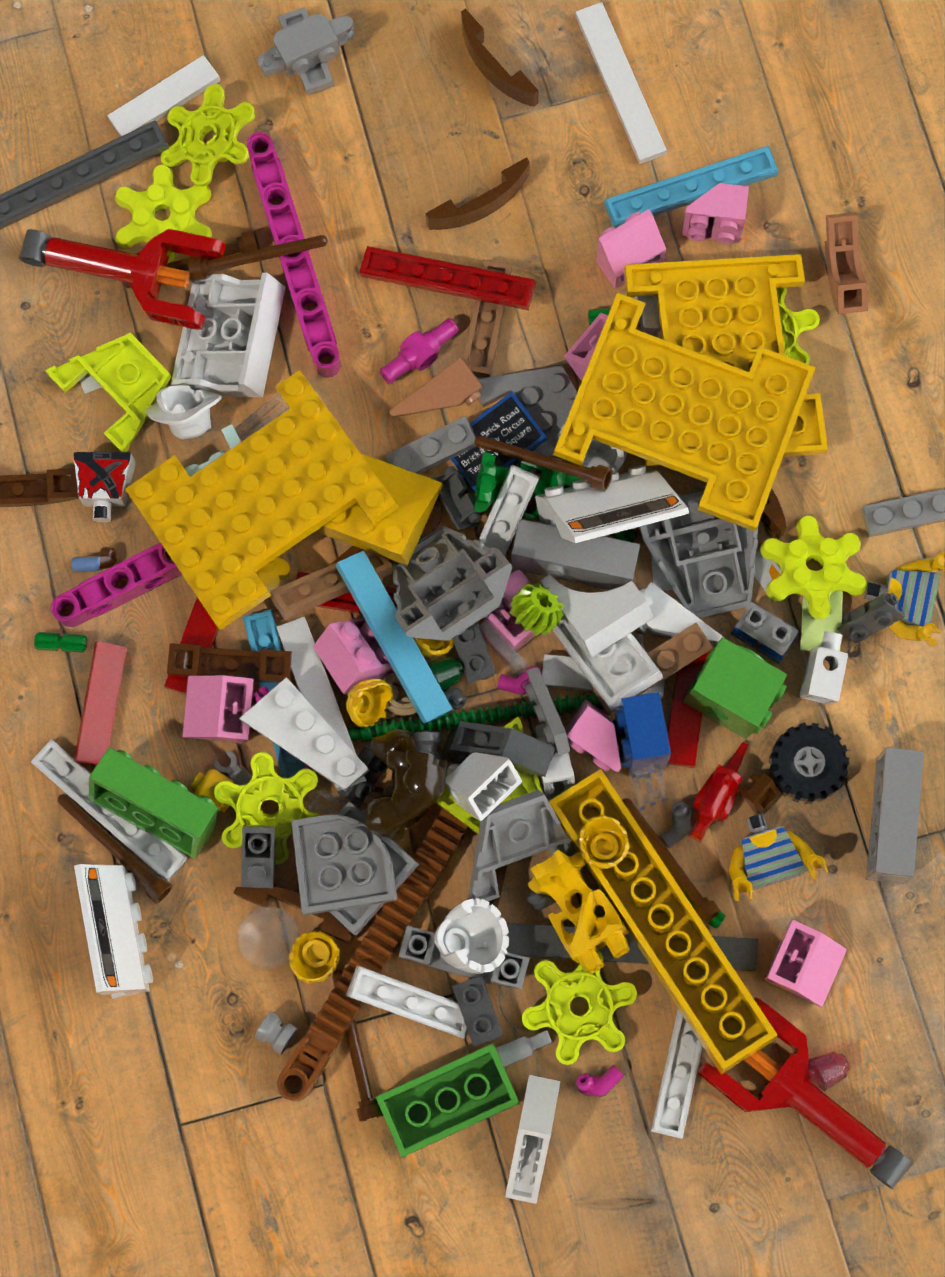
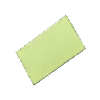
[800,591,843,652]

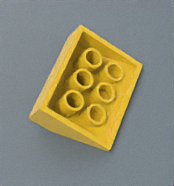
[315,453,443,566]

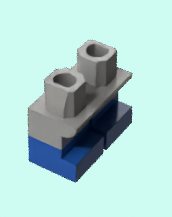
[731,602,799,664]

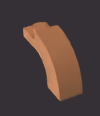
[825,212,868,314]

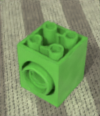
[682,637,788,739]

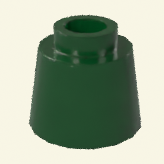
[427,656,465,692]

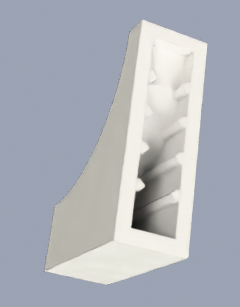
[540,574,654,657]
[505,1075,560,1204]

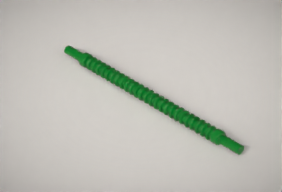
[347,691,604,742]

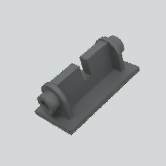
[431,466,482,530]
[837,593,905,643]
[453,621,496,684]
[337,743,388,808]
[452,975,503,1047]

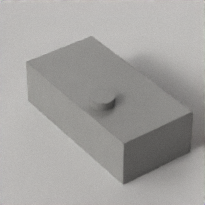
[512,519,640,590]
[866,747,924,884]

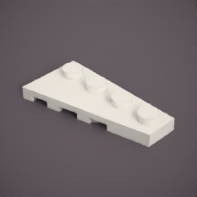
[239,677,369,791]

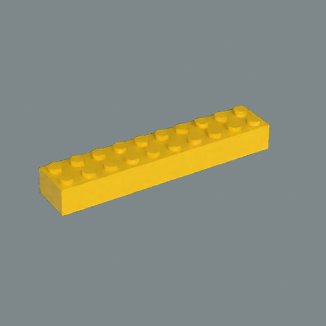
[549,769,777,1074]

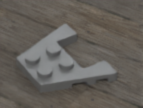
[478,366,577,474]
[468,790,576,901]

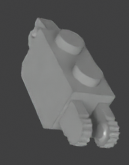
[257,13,355,77]

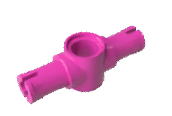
[379,318,459,385]

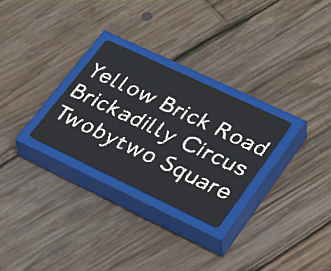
[451,391,548,491]

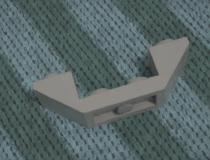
[399,926,530,990]

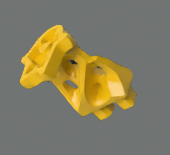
[527,850,630,974]

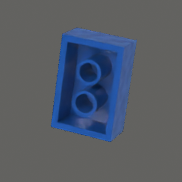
[613,692,671,776]

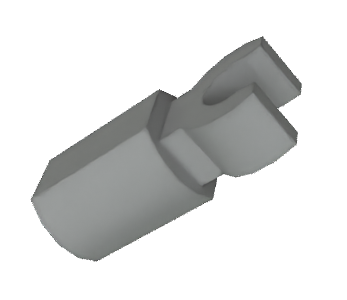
[214,750,252,785]
[496,1031,552,1067]

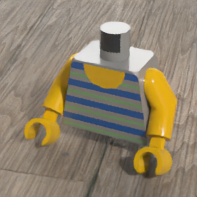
[864,552,945,647]
[728,813,828,901]

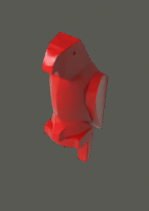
[688,742,748,843]

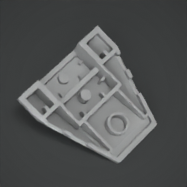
[640,489,759,618]
[392,525,512,641]

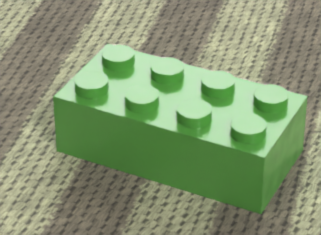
[89,747,218,859]
[376,1044,520,1157]

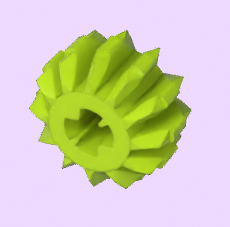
[510,582,564,636]

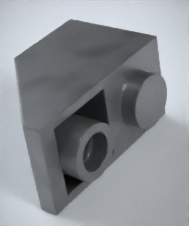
[241,825,276,888]

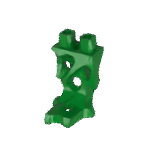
[474,452,581,521]

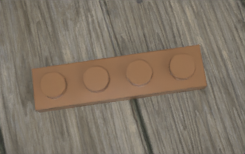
[463,259,512,377]
[270,550,392,620]
[592,622,713,715]

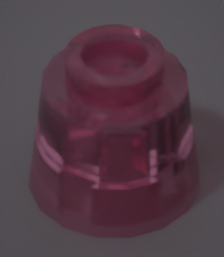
[808,1051,850,1092]

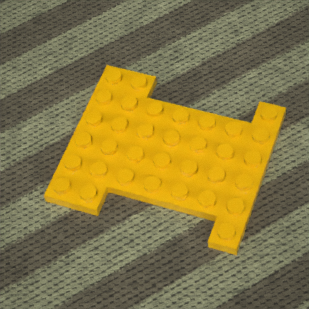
[624,254,828,466]
[553,292,816,532]
[125,370,399,630]

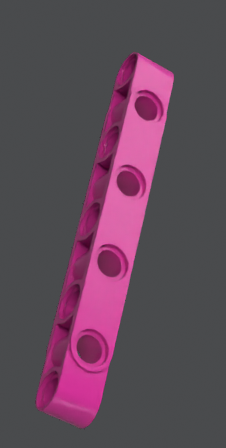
[247,132,341,378]
[51,542,182,627]

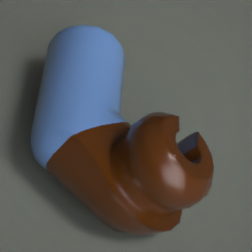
[71,547,117,572]

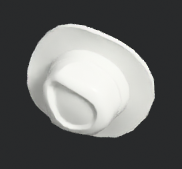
[145,385,222,440]

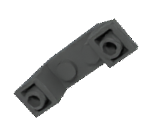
[441,721,555,777]

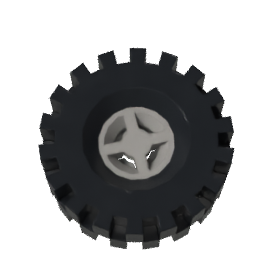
[768,723,849,804]

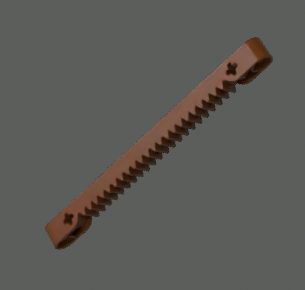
[277,808,469,1102]

